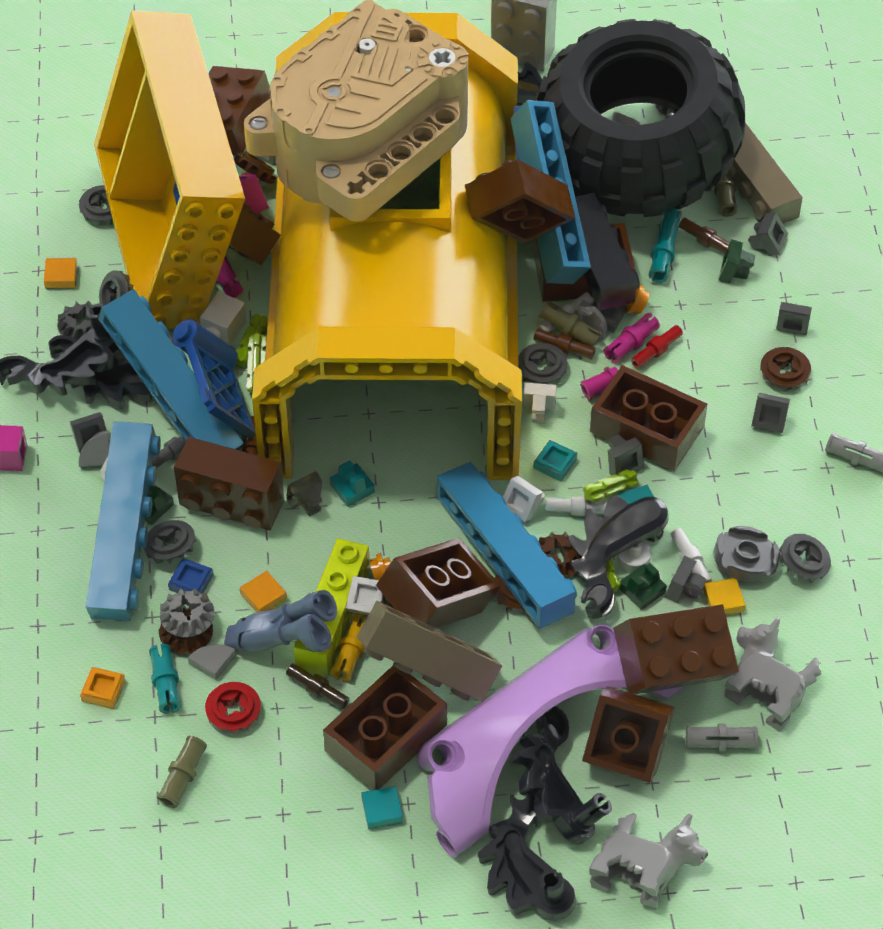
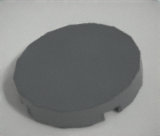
[713,526,781,582]

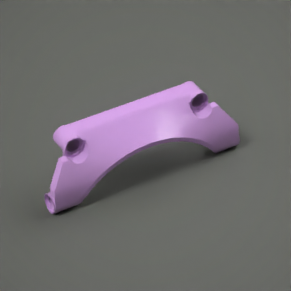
[417,625,686,858]

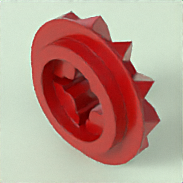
[205,682,261,734]

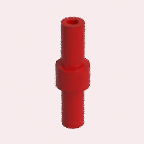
[631,325,683,369]

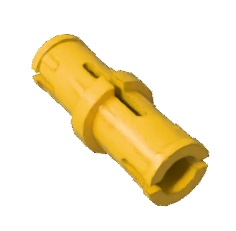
[330,614,368,682]

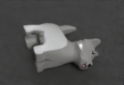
[725,616,821,732]
[589,813,708,909]

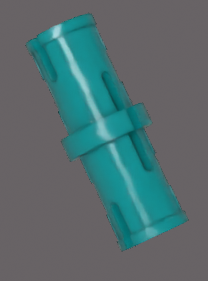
[149,644,181,714]

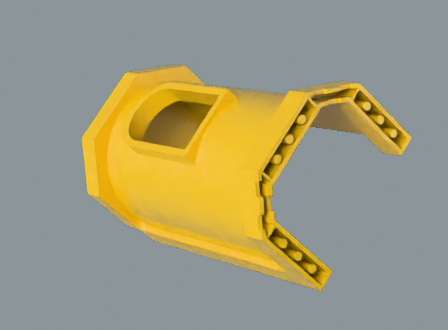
[252,12,522,480]

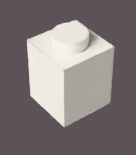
[200,292,246,345]

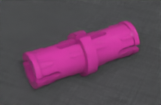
[603,313,660,364]

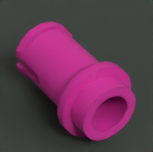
[580,367,618,400]

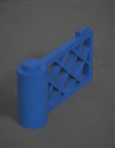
[173,319,256,439]

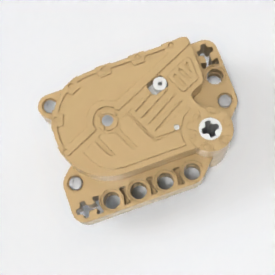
[244,0,468,222]

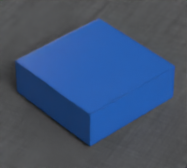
[168,558,214,594]

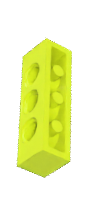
[293,538,370,677]

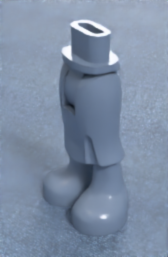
[224,590,337,652]

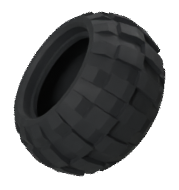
[536,19,745,218]

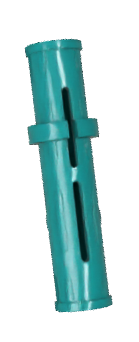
[648,208,682,283]

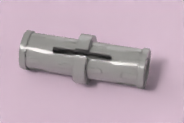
[825,432,883,472]
[686,723,758,752]

